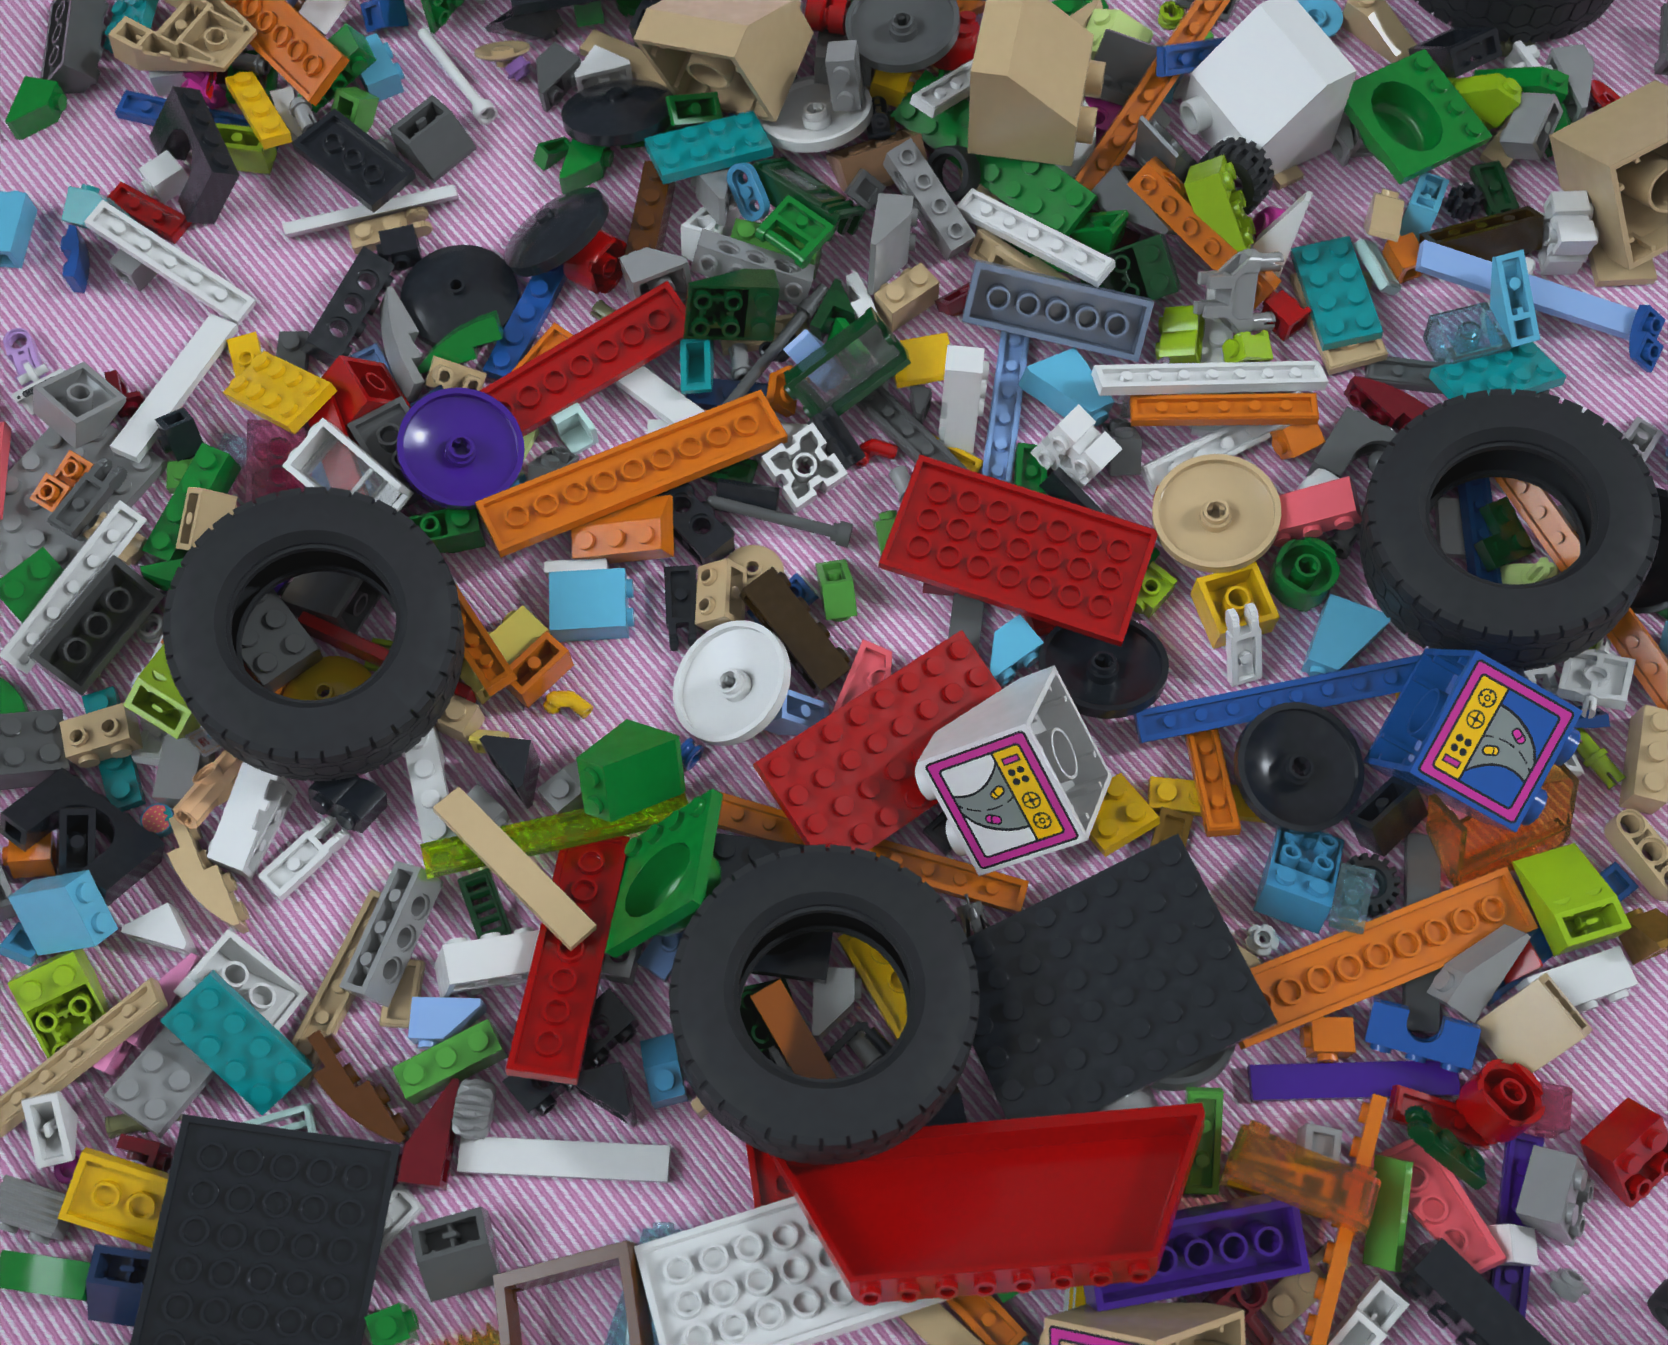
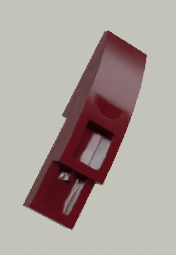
[1344,376,1430,431]

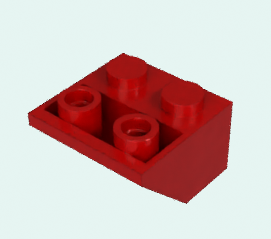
[1579,1097,1668,1208]

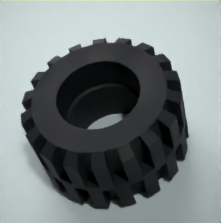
[1197,137,1274,215]

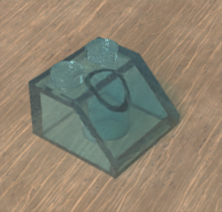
[1423,301,1511,364]

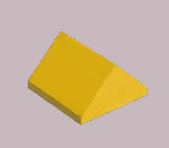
[892,332,950,388]

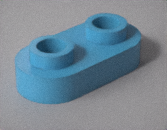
[727,163,770,221]

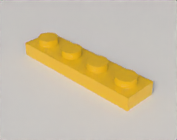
[225,71,292,150]
[1147,776,1265,823]

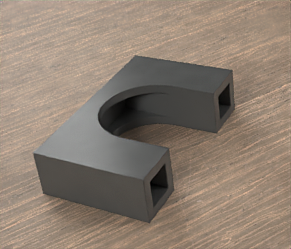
[1306,407,1435,514]

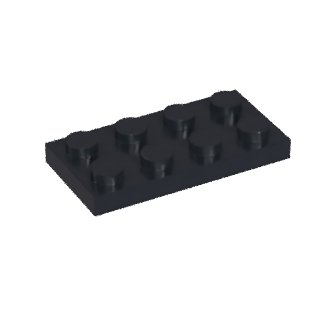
[292,108,416,213]

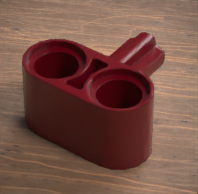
[1202,1281,1274,1345]

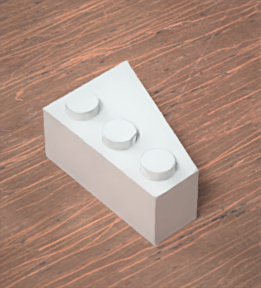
[938,345,990,453]
[207,762,297,880]
[434,927,540,998]

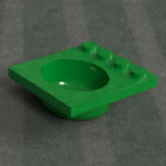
[1344,49,1492,185]
[605,788,723,958]

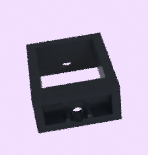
[1408,27,1503,78]

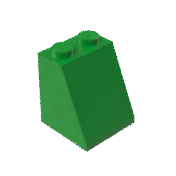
[576,719,686,822]

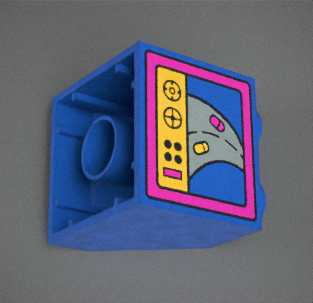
[1363,648,1583,832]

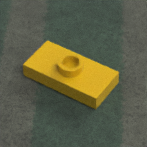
[227,332,262,377]

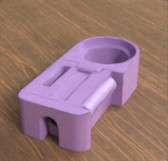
[3,328,47,387]

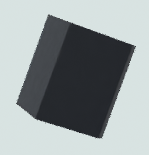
[479,735,541,809]
[571,1062,638,1128]

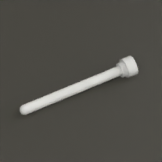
[418,28,498,125]

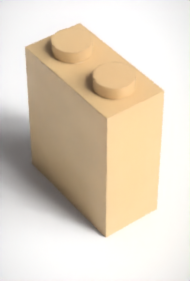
[1475,972,1593,1073]

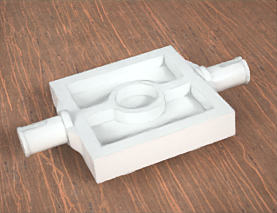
[1556,638,1636,719]

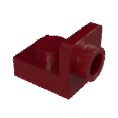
[116,1133,172,1173]

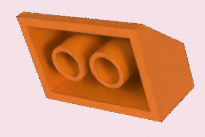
[571,495,674,564]

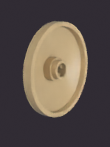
[1152,454,1281,573]

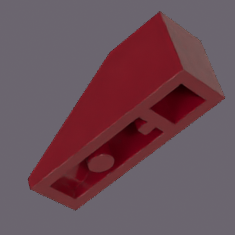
[395,1078,462,1191]

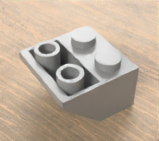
[1516,1145,1594,1247]

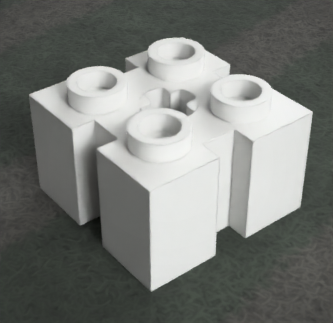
[1537,190,1599,275]
[1030,404,1122,489]
[761,422,848,514]

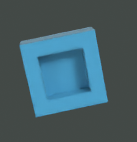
[0,922,39,967]

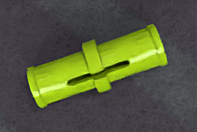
[1576,728,1626,790]

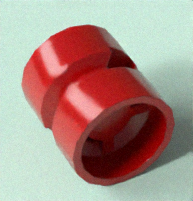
[805,0,852,35]

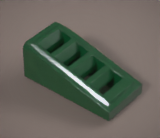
[457,868,513,939]

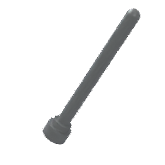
[706,495,853,548]

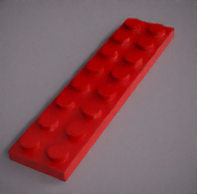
[480,281,686,437]
[506,828,630,1085]

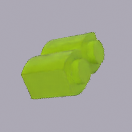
[1155,305,1205,364]

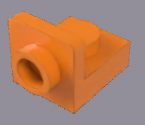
[766,365,810,418]

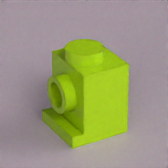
[1222,330,1274,362]
[1133,562,1178,618]

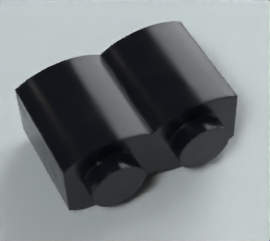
[308,774,387,833]

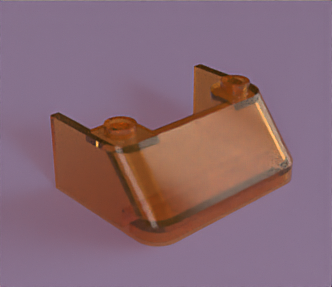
[1426,764,1579,887]
[1219,1120,1382,1243]

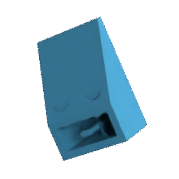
[1253,829,1345,934]

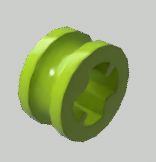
[1158,1,1184,30]

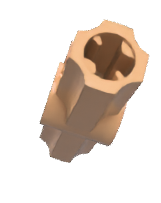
[173,749,243,829]

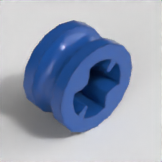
[680,738,704,771]

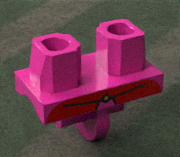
[180,71,227,109]

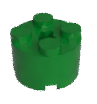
[1268,537,1340,612]

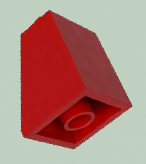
[307,355,411,445]

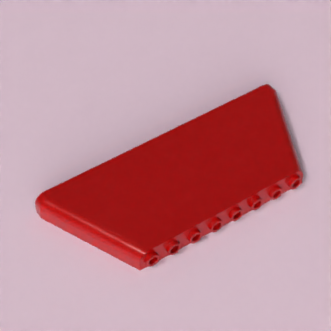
[773,1103,1205,1306]

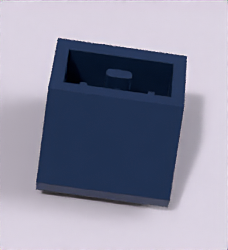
[86,1244,151,1327]

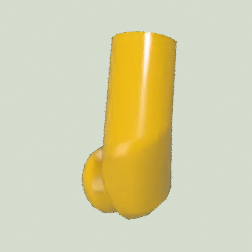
[543,691,593,719]

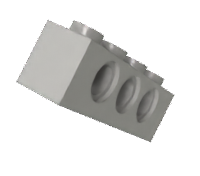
[883,138,976,261]
[690,228,815,305]
[339,861,444,1007]

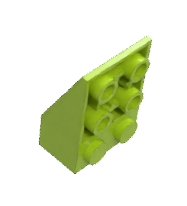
[1184,154,1256,252]
[123,644,201,739]
[1512,843,1632,957]
[7,949,110,1059]

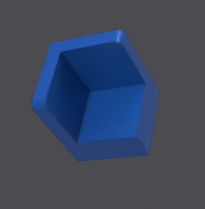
[360,0,409,33]

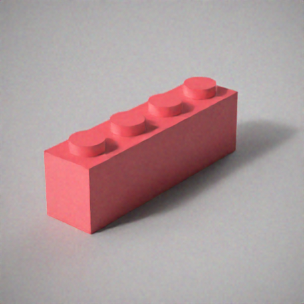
[1271,476,1362,547]

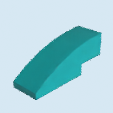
[680,339,714,394]

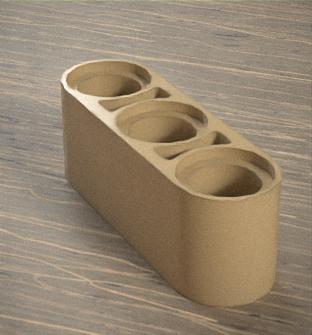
[1604,809,1668,901]

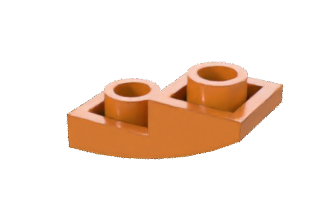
[29,450,94,512]

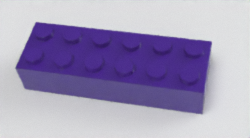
[1083,1191,1310,1312]

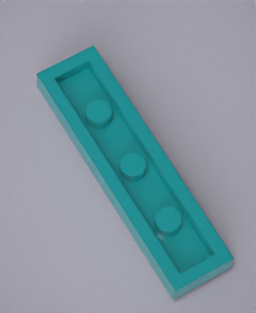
[82,686,146,812]

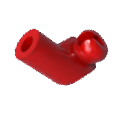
[855,439,898,467]

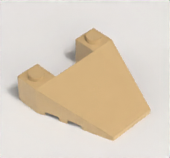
[108,0,257,72]

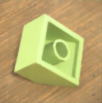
[1085,9,1154,60]

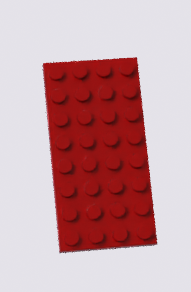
[878,454,1158,647]
[752,630,1002,851]

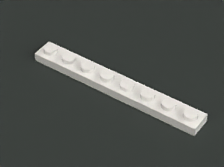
[1091,361,1329,396]

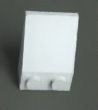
[173,928,309,1031]

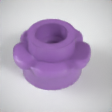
[505,56,531,82]

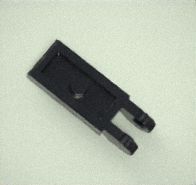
[664,565,699,651]

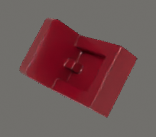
[104,370,145,418]

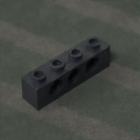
[301,246,395,367]
[653,483,735,566]
[502,988,639,1118]

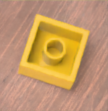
[1190,561,1280,649]

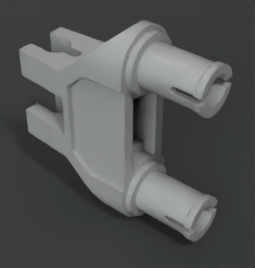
[1193,248,1284,334]

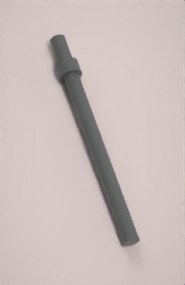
[723,283,829,404]

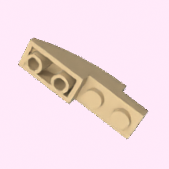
[968,228,1070,280]
[167,817,250,934]

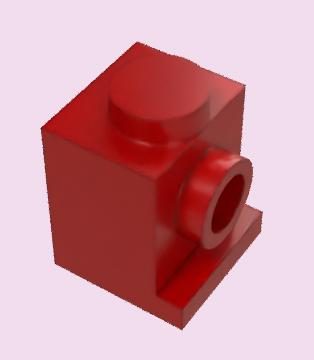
[1261,289,1312,342]

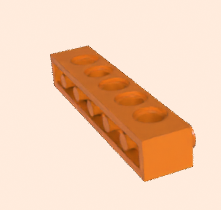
[1127,156,1281,310]

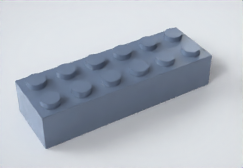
[962,259,1154,362]

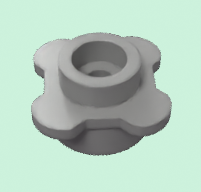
[1549,1268,1591,1303]

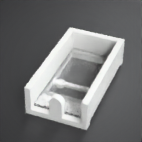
[283,417,414,512]

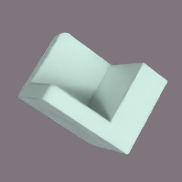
[551,402,599,455]

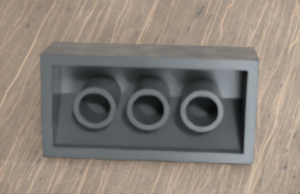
[41,0,109,94]
[28,555,165,695]

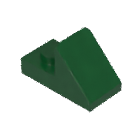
[810,278,855,342]

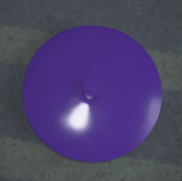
[397,388,525,510]

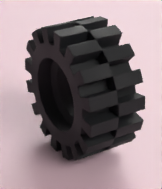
[1335,853,1401,918]

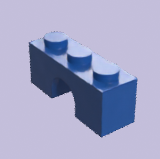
[1364,997,1481,1073]

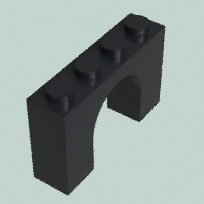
[149,86,239,224]
[0,768,165,907]

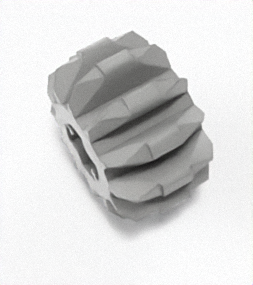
[452,1078,496,1140]

